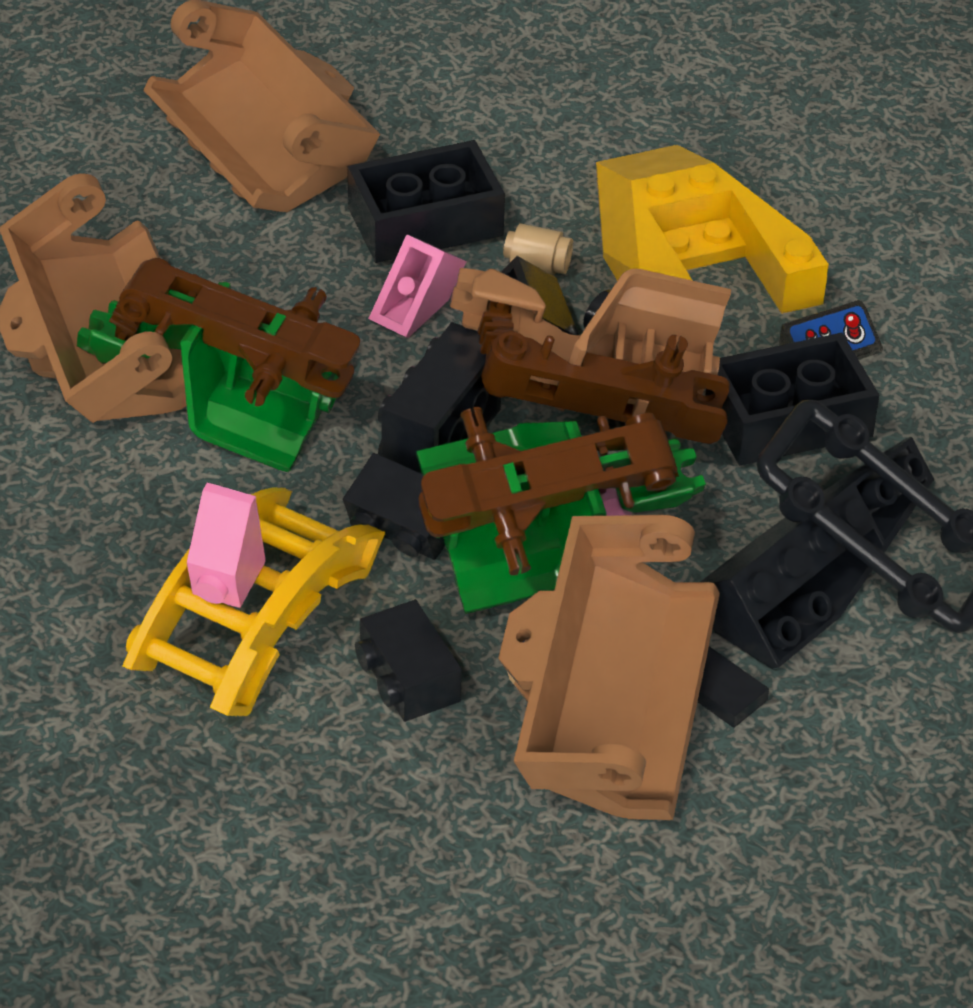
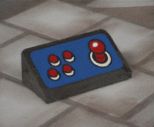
[779,300,883,360]

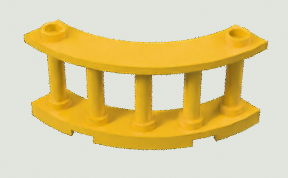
[122,487,385,716]

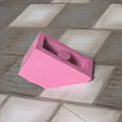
[368,235,467,338]
[187,483,266,608]

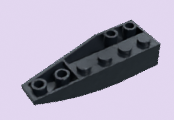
[700,437,934,669]

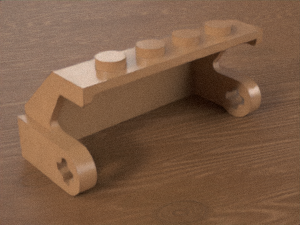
[143,0,380,213]
[0,174,187,423]
[498,515,720,820]

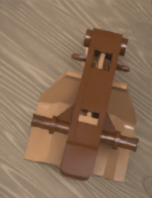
[450,268,731,444]

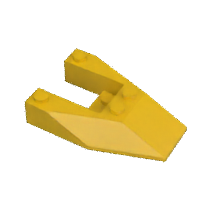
[596,145,829,314]

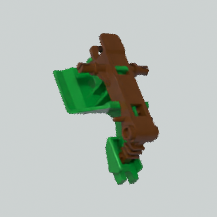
[76,258,360,473]
[416,407,706,614]

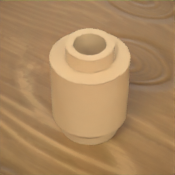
[503,223,573,276]

